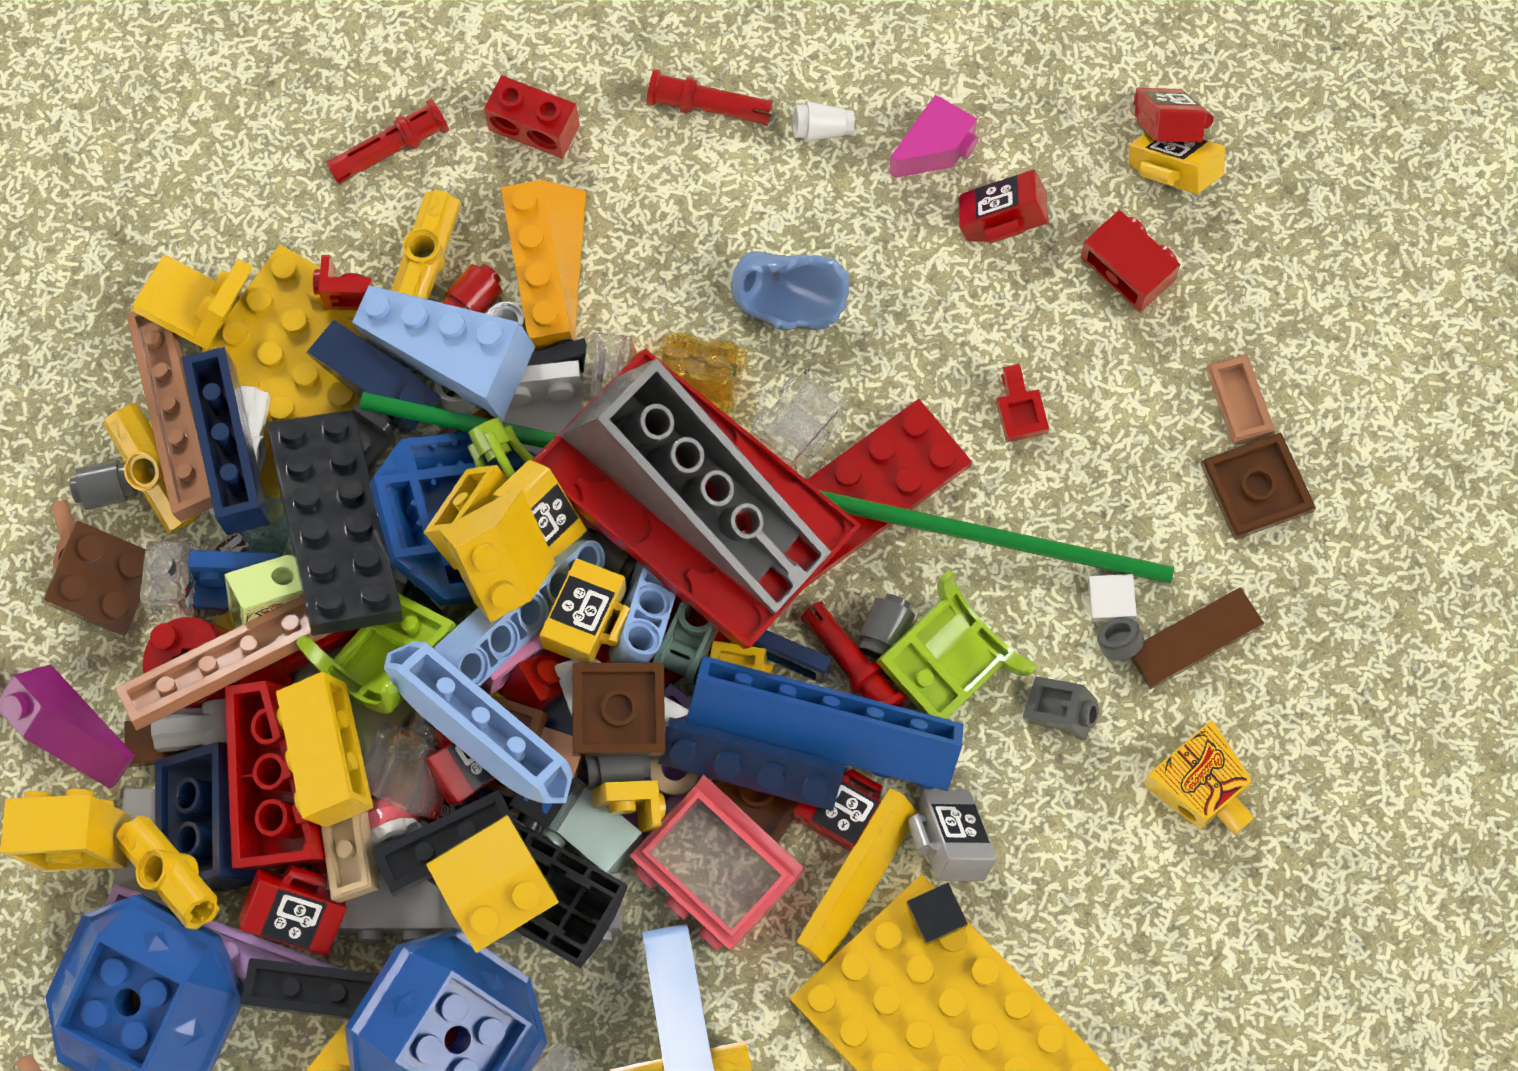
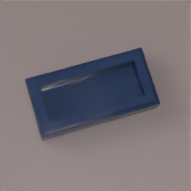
[751,630,832,684]

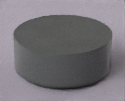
[1097,618,1144,661]

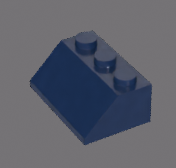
[155,742,256,892]

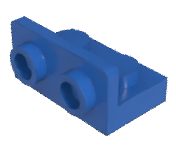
[188,550,280,610]

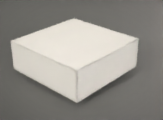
[1088,574,1137,622]

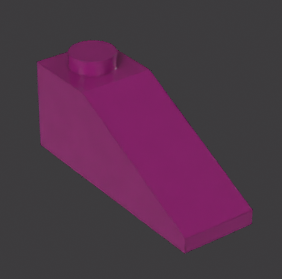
[0,664,135,789]

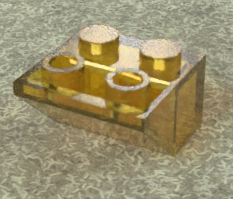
[655,332,749,419]

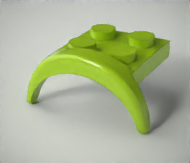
[876,570,1037,719]
[296,593,457,714]

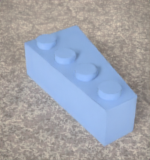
[352,285,535,422]

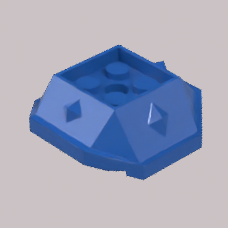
[369,432,537,606]
[45,894,244,1071]
[345,927,548,1071]

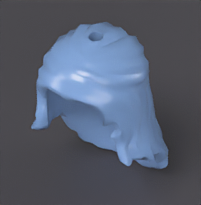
[731,251,849,330]

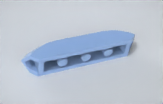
[384,641,573,803]

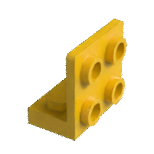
[131,255,253,350]

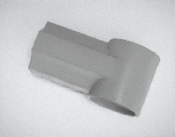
[151,699,227,753]

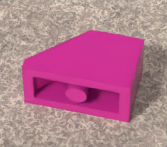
[889,94,979,178]

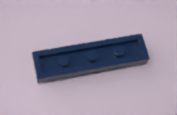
[658,717,846,811]

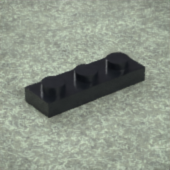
[372,790,521,896]
[241,958,378,1020]

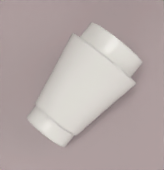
[793,101,855,142]

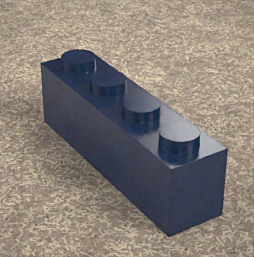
[181,346,270,536]

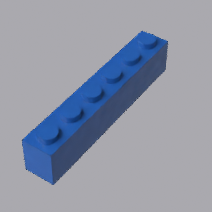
[686,656,964,791]

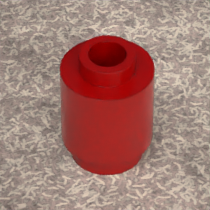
[442,264,503,313]

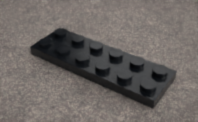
[267,410,402,636]

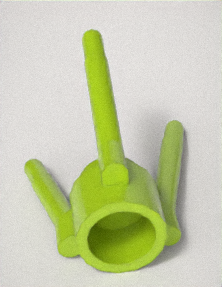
[467,417,534,479]

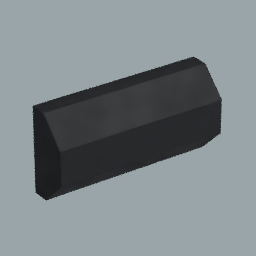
[427,796,628,968]

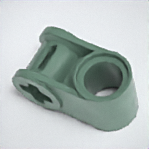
[653,601,718,685]

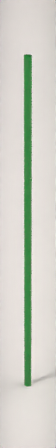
[360,392,1174,584]

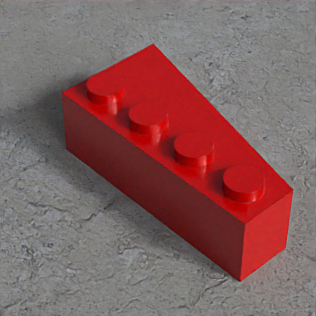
[225,681,326,872]

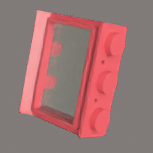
[629,774,805,952]

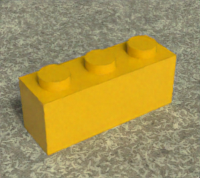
[276,671,374,828]

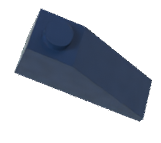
[306,320,441,435]

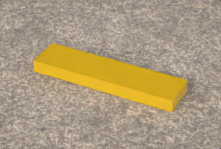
[797,788,919,965]

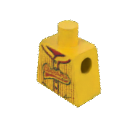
[1143,720,1255,835]

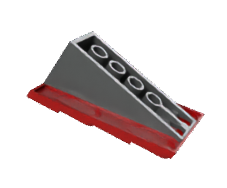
[531,348,861,649]

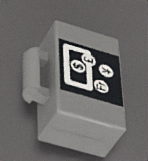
[908,789,997,881]

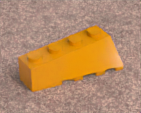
[501,180,587,352]

